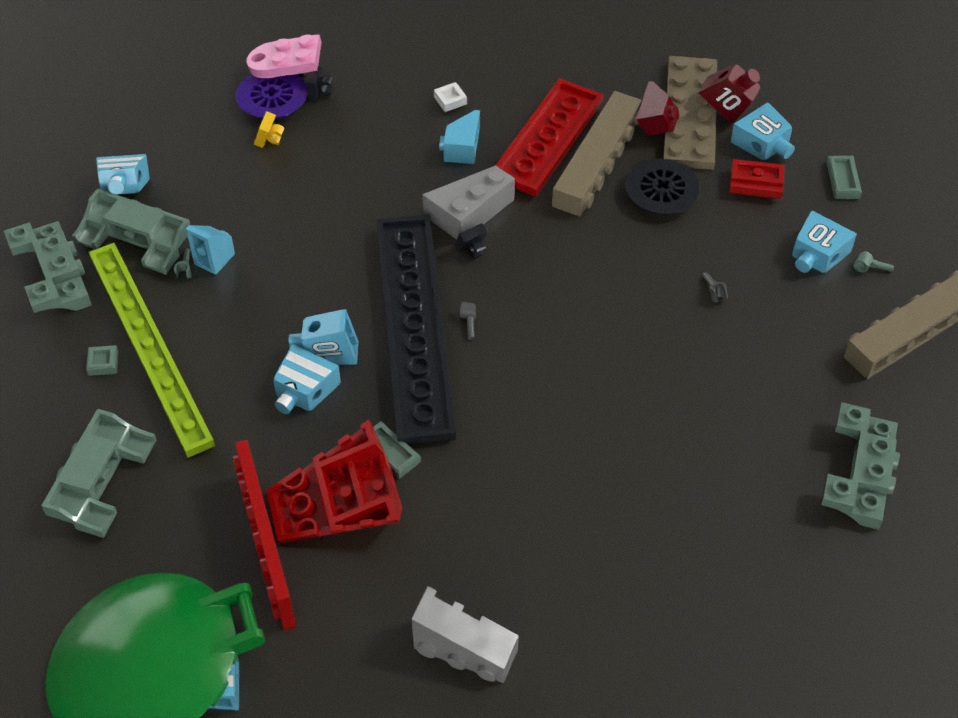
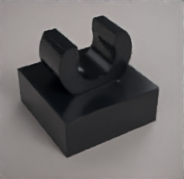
[306,67,334,102]
[455,223,487,259]

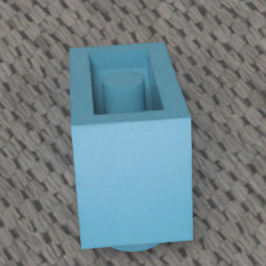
[439,110,480,164]
[186,225,235,275]

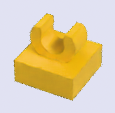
[254,111,284,148]

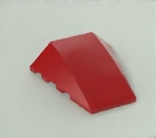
[266,419,403,543]

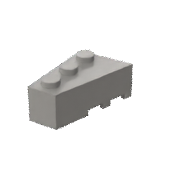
[422,165,515,239]
[412,586,519,683]

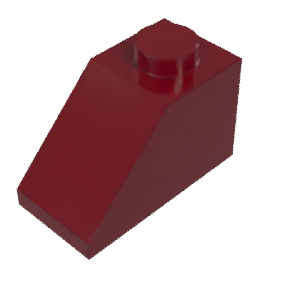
[636,81,679,136]

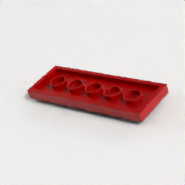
[496,79,604,197]
[232,440,296,630]

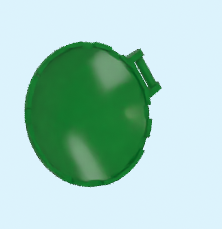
[46,573,265,718]

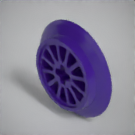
[236,74,307,120]

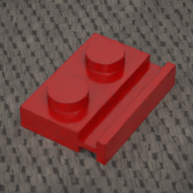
[729,159,785,199]

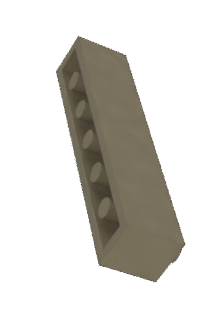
[552,91,642,217]
[844,270,958,379]

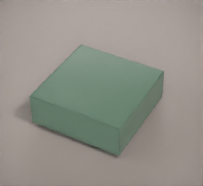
[86,345,119,376]

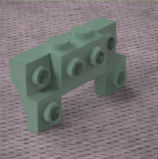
[72,188,190,274]
[4,221,92,313]
[821,402,900,530]
[41,409,157,538]

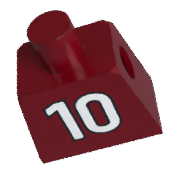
[698,64,760,124]

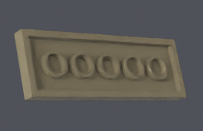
[663,56,717,170]

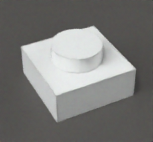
[434,82,467,112]

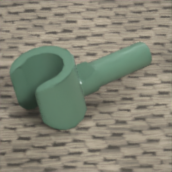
[174,248,192,278]
[853,251,894,273]

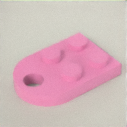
[247,34,322,78]

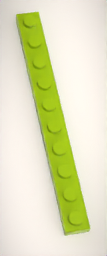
[89,243,215,458]

